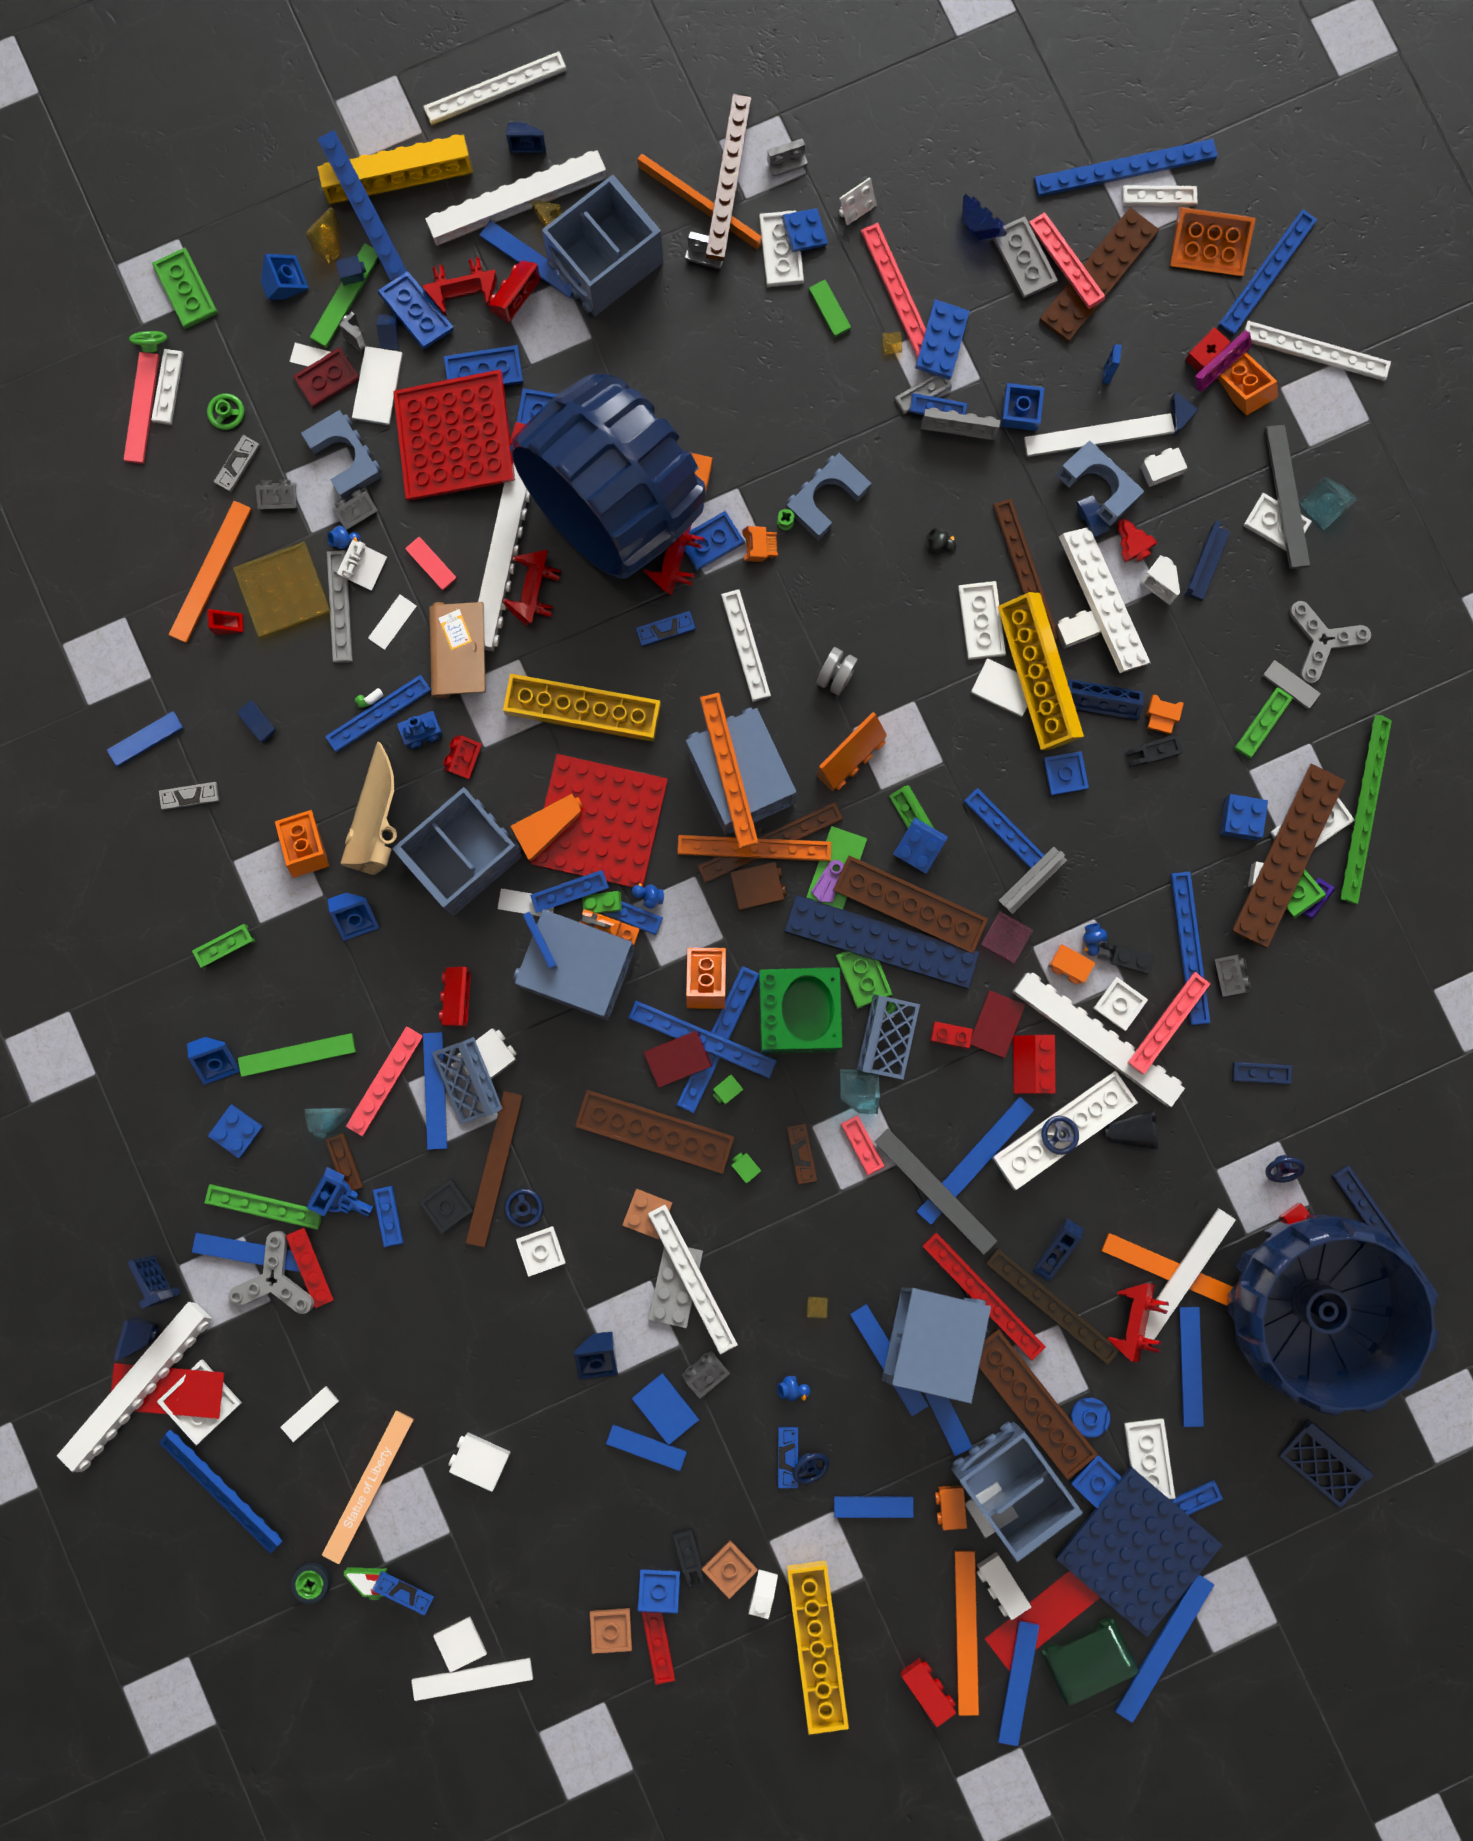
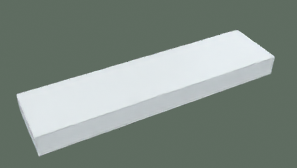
[1122,186,1197,207]
[152,349,184,425]

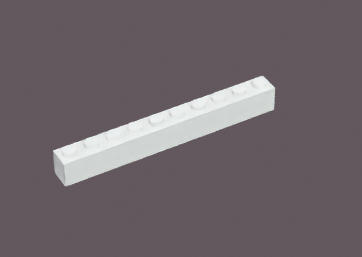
[425,150,607,246]
[478,463,531,652]
[1012,973,1185,1107]
[57,1302,212,1472]

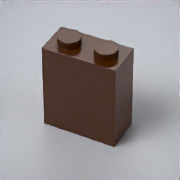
[730,862,787,912]

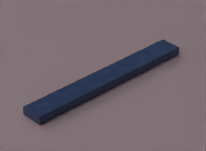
[1332,1165,1439,1298]

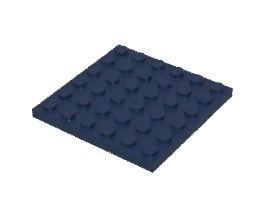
[1055,1466,1223,1637]

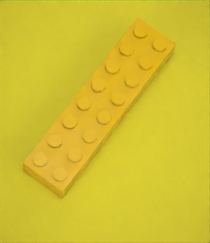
[318,135,473,204]
[997,592,1084,750]
[503,673,661,742]
[787,1560,849,1734]

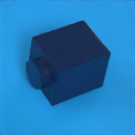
[336,255,366,286]

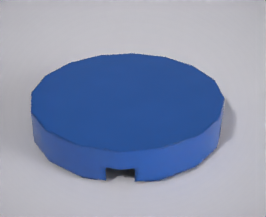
[1070,1397,1110,1438]

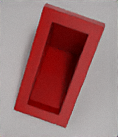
[207,609,243,635]

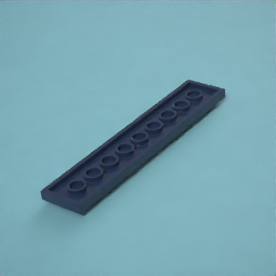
[785,895,979,989]

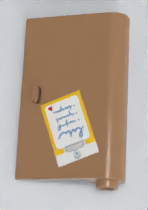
[429,602,486,698]

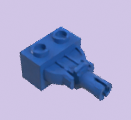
[397,711,443,749]
[307,1167,373,1217]

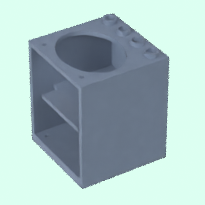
[542,174,663,317]
[686,708,797,836]
[392,787,523,916]
[513,909,635,1021]
[881,1287,991,1403]
[951,1421,1083,1562]

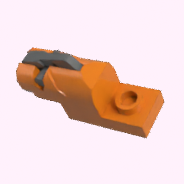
[579,909,640,945]

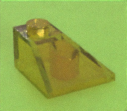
[305,207,341,263]

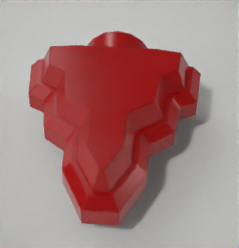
[1118,518,1157,562]

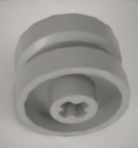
[815,647,858,696]

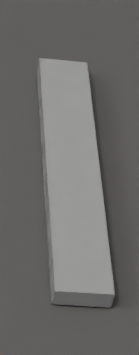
[327,550,353,663]

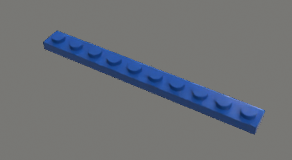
[1034,139,1218,197]

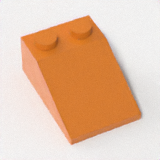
[1218,352,1278,416]
[275,810,329,878]
[686,948,726,1009]

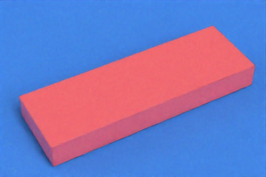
[405,537,457,591]
[841,1115,885,1176]

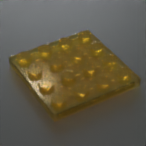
[233,542,330,638]

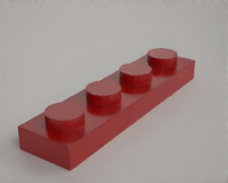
[286,1228,333,1308]

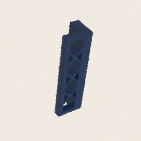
[1184,520,1230,601]
[1068,679,1144,720]

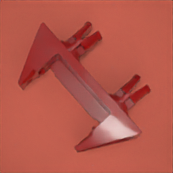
[422,257,498,316]
[644,526,704,595]
[502,550,561,626]
[1108,1283,1169,1362]

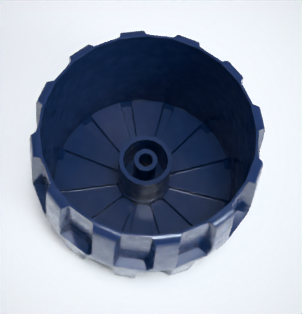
[509,374,706,579]
[1227,1215,1438,1416]

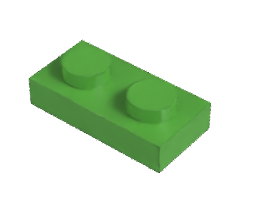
[582,891,622,914]

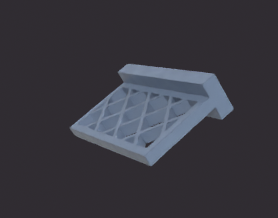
[857,994,920,1080]
[432,1037,503,1124]

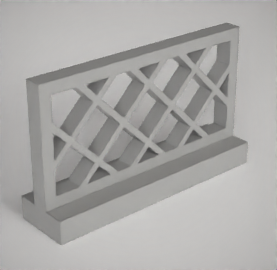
[998,847,1067,914]

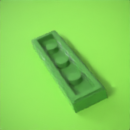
[1234,687,1293,759]

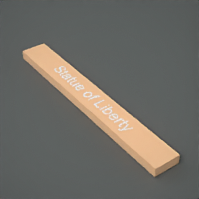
[322,1411,414,1564]

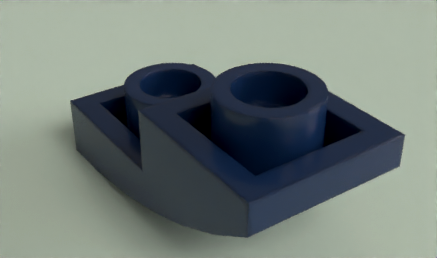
[1076,495,1110,537]
[237,700,276,743]

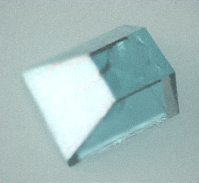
[1299,477,1357,530]
[840,1069,880,1114]
[305,1108,351,1136]

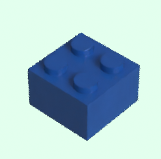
[1000,383,1045,431]
[1220,794,1268,841]
[893,818,948,873]

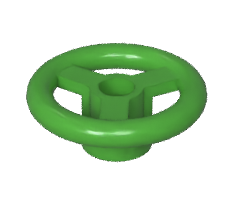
[129,331,167,352]
[207,394,244,430]

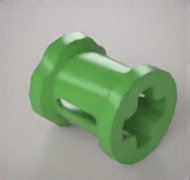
[777,509,794,531]

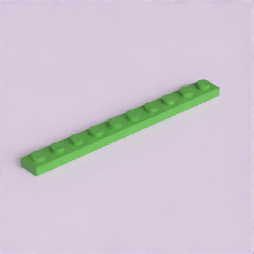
[1341,715,1392,904]

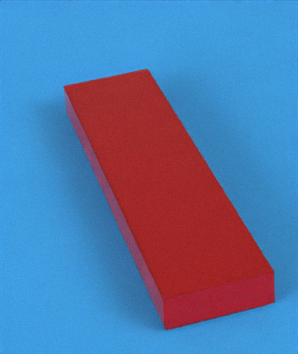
[642,1612,675,1685]

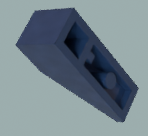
[1033,1218,1084,1281]

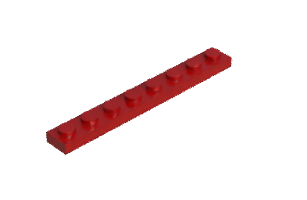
[922,1233,1046,1361]

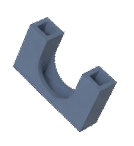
[301,410,382,500]
[1056,440,1144,526]
[786,453,872,541]

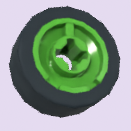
[291,1563,331,1604]

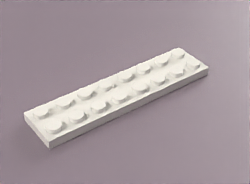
[1059,527,1150,673]
[992,1071,1138,1190]

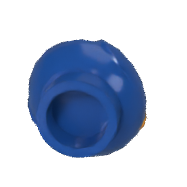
[327,526,361,549]
[632,883,664,909]
[1083,923,1107,956]
[777,1376,811,1401]

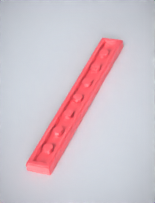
[861,223,926,359]

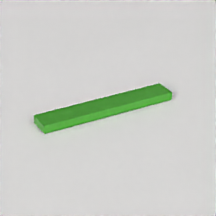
[310,243,379,348]
[238,1033,356,1077]
[205,1184,322,1230]

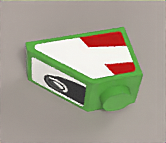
[344,1567,387,1600]

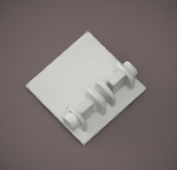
[838,178,877,226]
[337,540,387,591]

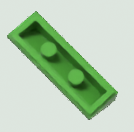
[889,785,933,828]

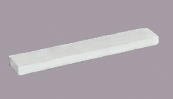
[721,589,771,702]
[412,1658,533,1701]

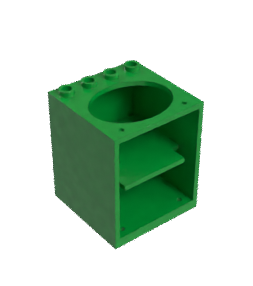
[758,968,842,1054]

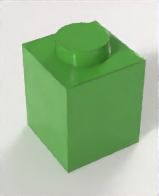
[713,1075,743,1105]
[732,1153,761,1183]

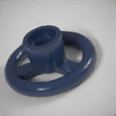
[1041,1116,1079,1155]
[1265,1155,1305,1183]
[504,1189,543,1228]
[793,1453,829,1484]

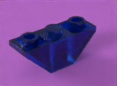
[962,194,1007,240]

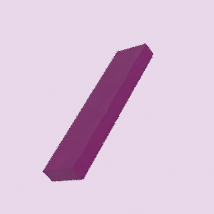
[1195,330,1251,392]

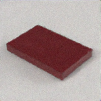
[293,347,360,409]
[970,990,1025,1058]
[644,1030,712,1088]

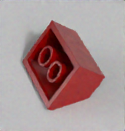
[489,260,541,324]
[439,967,471,1028]
[1013,1035,1055,1094]

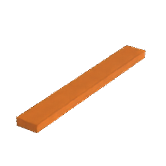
[638,154,762,250]
[169,501,252,643]
[700,693,759,849]
[677,835,831,862]
[1101,1233,1233,1306]
[954,1550,979,1716]

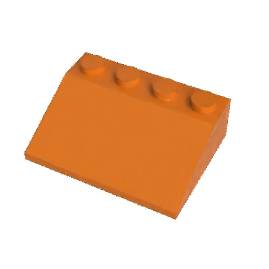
[1170,207,1256,276]
[817,712,887,792]

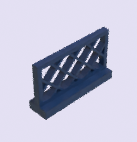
[127,1255,181,1309]
[1279,1418,1374,1508]

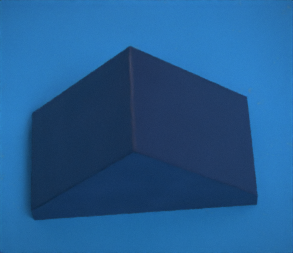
[376,314,399,351]
[1170,392,1198,435]

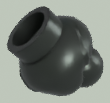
[926,528,956,553]

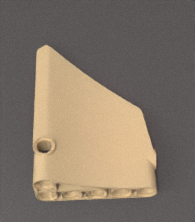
[340,742,397,875]

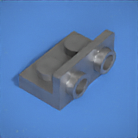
[767,138,807,176]
[685,231,723,269]
[340,312,366,354]
[255,480,297,509]
[333,489,378,530]
[1215,954,1251,997]
[682,1350,730,1399]

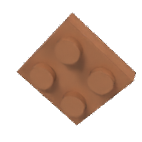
[622,1189,673,1239]
[702,1540,758,1599]
[590,1608,632,1653]

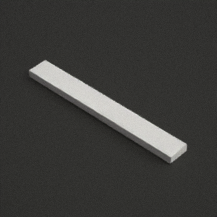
[424,52,566,125]
[1244,321,1391,381]
[1024,413,1175,457]
[648,1205,738,1354]
[1145,1208,1236,1340]

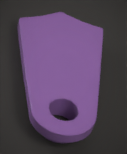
[811,860,844,903]

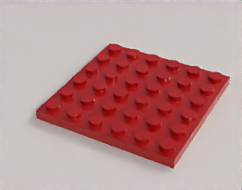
[393,369,515,501]
[530,754,668,888]

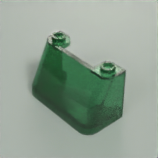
[1042,1618,1139,1705]

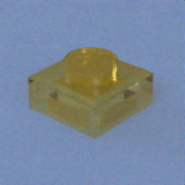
[882,332,902,354]
[807,1297,828,1318]

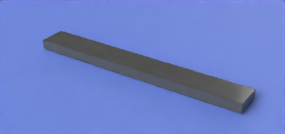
[1265,425,1310,569]
[874,1128,997,1255]

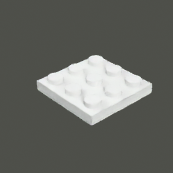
[157,1359,242,1445]

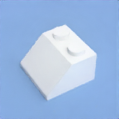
[1140,555,1180,605]

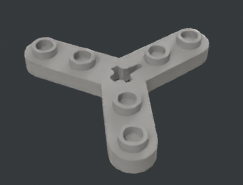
[1289,601,1371,684]
[228,1231,314,1314]

